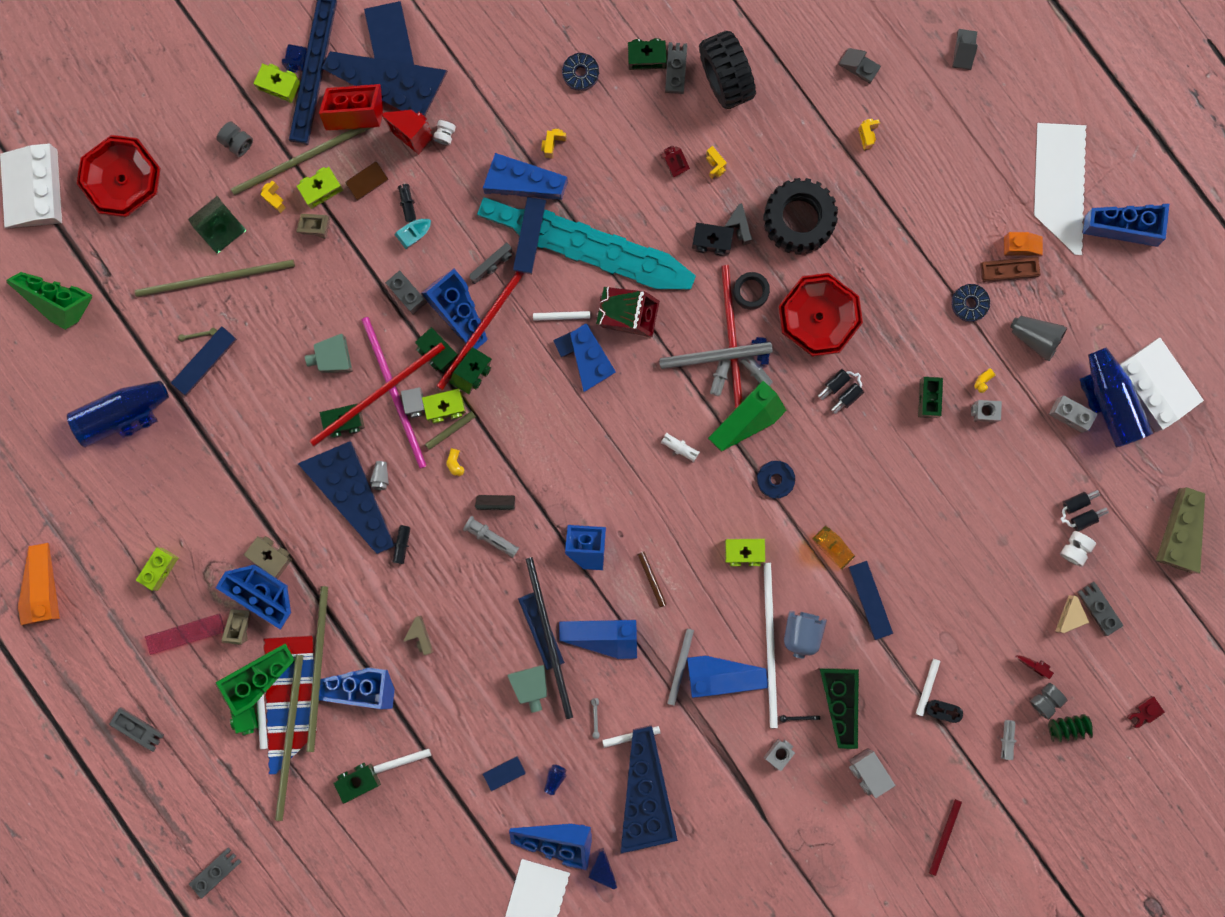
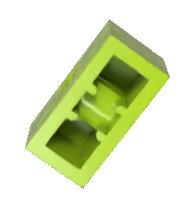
[253,63,300,103]
[297,167,343,209]
[422,389,466,424]
[725,539,765,566]
[136,547,179,591]

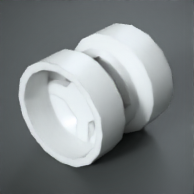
[432,120,456,145]

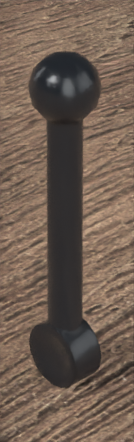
[780,715,821,723]

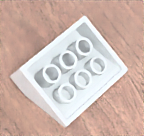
[0,144,62,228]
[1112,338,1204,432]

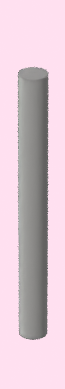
[667,628,694,706]

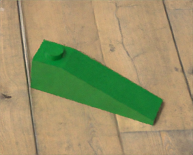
[6,272,92,330]
[708,381,787,452]
[215,644,295,717]

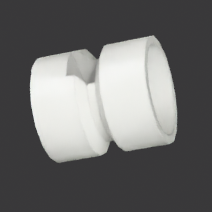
[1060,531,1096,567]

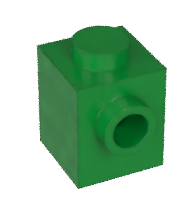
[230,705,258,736]

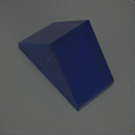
[588,848,617,890]

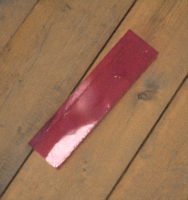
[145,614,225,655]

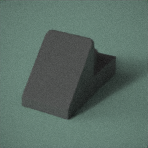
[952,29,978,70]
[838,48,881,84]
[725,203,752,245]

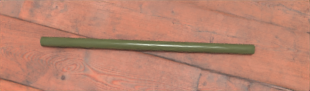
[231,128,370,196]
[135,259,295,297]
[306,586,328,752]
[275,654,304,821]

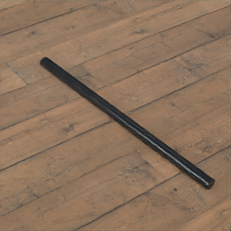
[525,557,573,719]

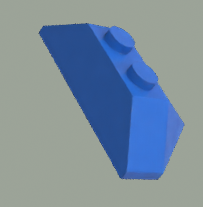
[216,565,291,630]

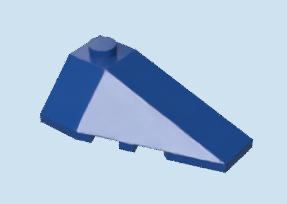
[421,268,488,349]
[509,824,592,870]

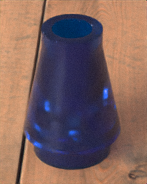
[544,764,567,795]

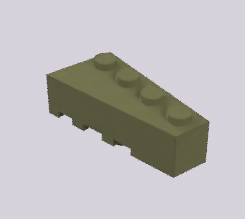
[1156,487,1205,574]

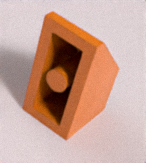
[1004,232,1043,256]

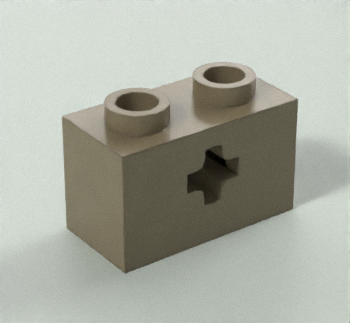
[244,536,292,578]

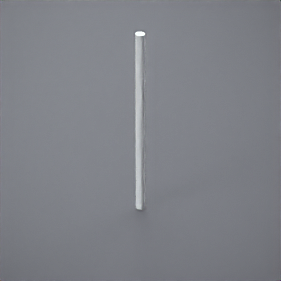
[763,563,778,728]

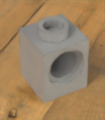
[401,387,425,418]
[971,400,1002,422]
[764,739,795,771]

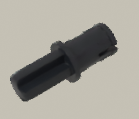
[398,184,416,222]
[392,525,411,564]

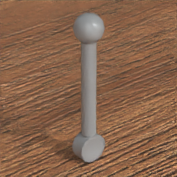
[591,698,600,739]

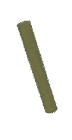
[425,411,476,450]

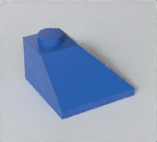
[565,525,606,570]

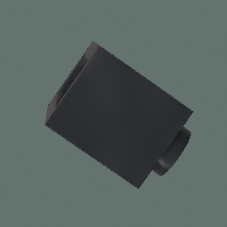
[692,222,734,256]

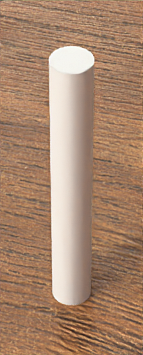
[533,311,590,321]
[916,659,940,716]
[257,695,268,749]
[602,726,661,748]
[373,749,431,774]

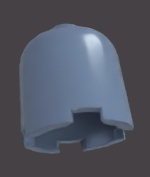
[784,611,827,659]

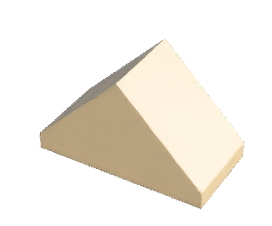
[1055,595,1089,633]

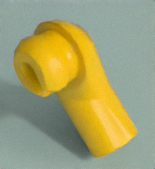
[974,368,996,393]
[446,448,464,476]

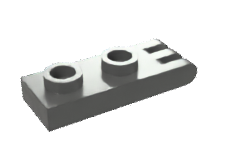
[665,42,687,94]
[470,242,513,284]
[1077,581,1124,636]
[109,707,164,752]
[189,847,241,899]

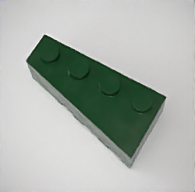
[819,668,859,749]

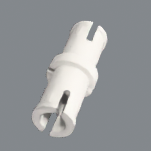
[661,433,699,462]

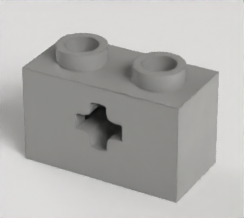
[1048,395,1097,433]

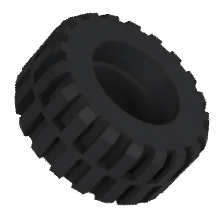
[699,31,756,109]
[763,178,838,255]

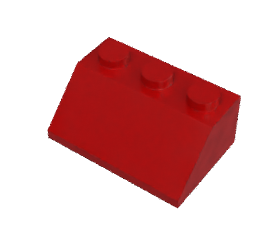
[319,84,383,131]
[382,110,433,155]

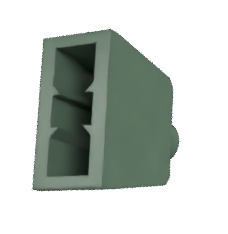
[305,334,353,373]
[508,665,547,713]

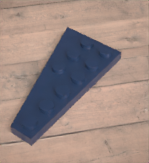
[322,51,448,116]
[297,441,395,554]
[620,725,678,854]

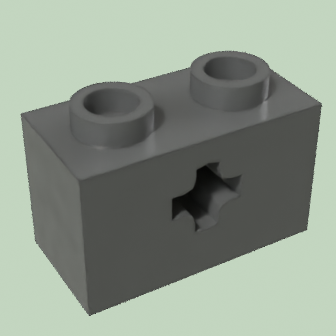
[385,270,427,315]

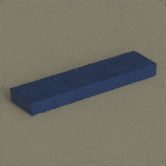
[513,197,546,275]
[171,326,237,396]
[848,561,893,640]
[518,592,565,670]

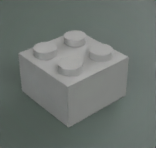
[849,748,896,798]

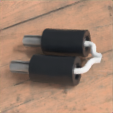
[818,369,864,414]
[1061,490,1109,531]

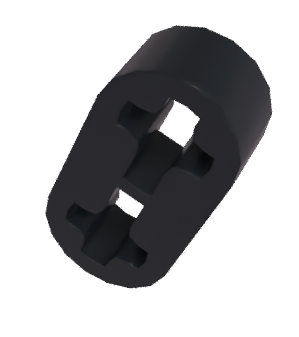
[926,700,963,723]

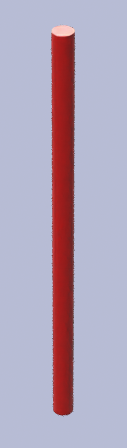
[721,265,742,409]
[437,272,525,390]
[309,342,445,446]

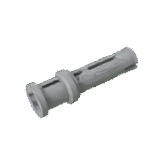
[463,516,519,558]

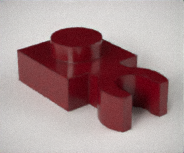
[1127,696,1165,728]

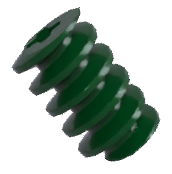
[1048,714,1093,743]

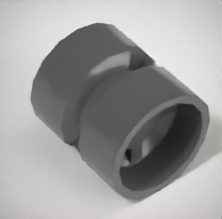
[217,121,253,157]
[1030,683,1068,720]

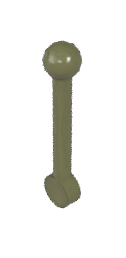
[178,328,217,342]

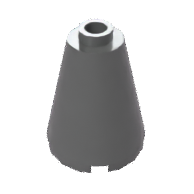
[1010,316,1067,361]

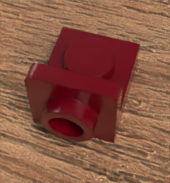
[660,146,690,178]

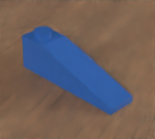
[559,620,637,659]
[687,656,768,698]
[319,668,395,709]

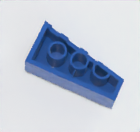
[483,153,568,200]

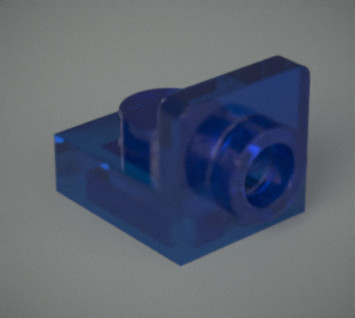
[281,44,307,72]
[751,337,771,367]

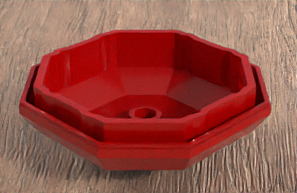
[76,135,161,217]
[778,273,863,357]

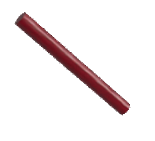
[929,799,962,876]

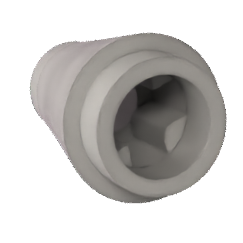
[370,461,389,490]

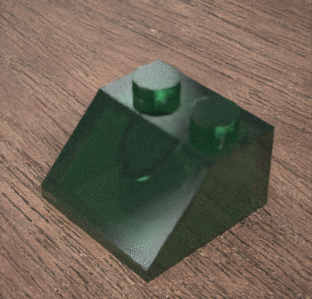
[188,196,246,254]

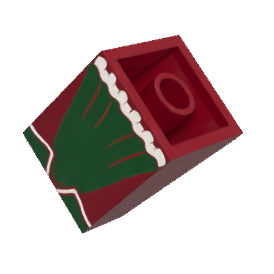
[596,287,660,337]

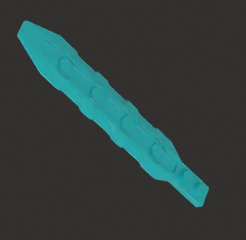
[477,197,696,290]

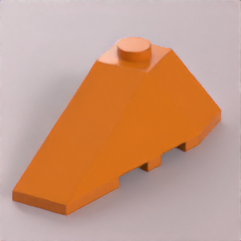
[18,543,60,625]

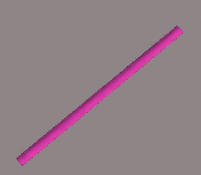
[361,317,427,469]

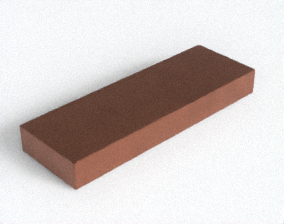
[980,257,1040,282]

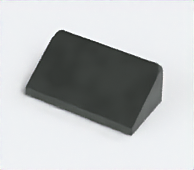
[475,495,515,510]

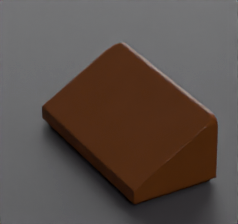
[345,161,389,201]

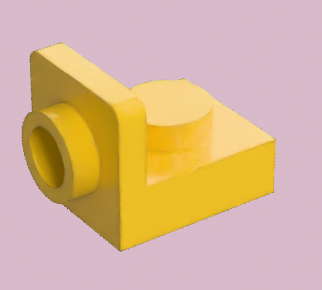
[858,119,880,151]
[706,146,727,179]
[260,181,285,213]

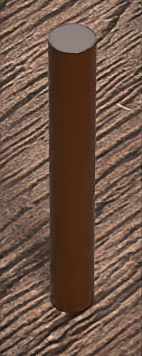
[637,552,667,607]

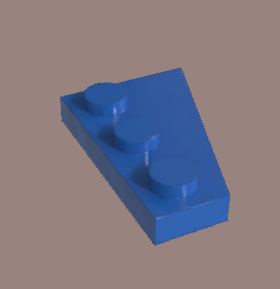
[570,323,616,392]

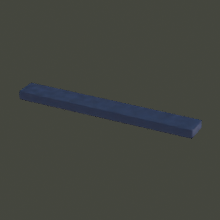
[289,0,337,145]

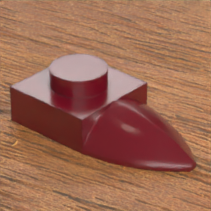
[1015,655,1054,679]

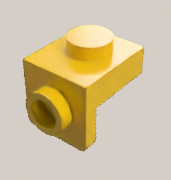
[541,129,567,158]

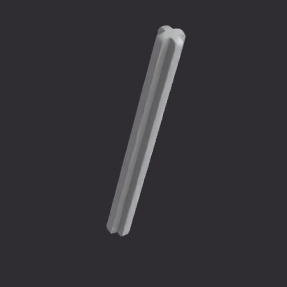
[659,342,773,369]

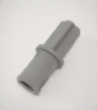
[741,356,773,386]
[710,360,731,396]
[1001,720,1017,760]

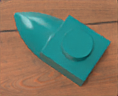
[394,219,431,249]

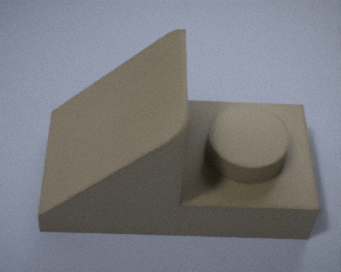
[296,214,330,239]
[221,609,251,645]
[403,616,433,655]

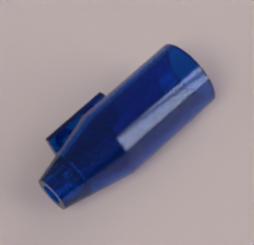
[1079,347,1153,448]
[67,381,169,448]

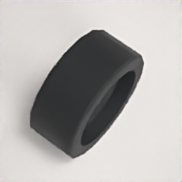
[733,272,770,310]

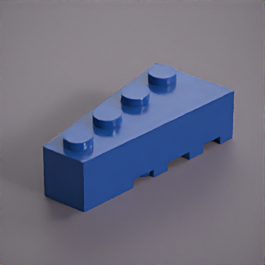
[1083,203,1170,247]

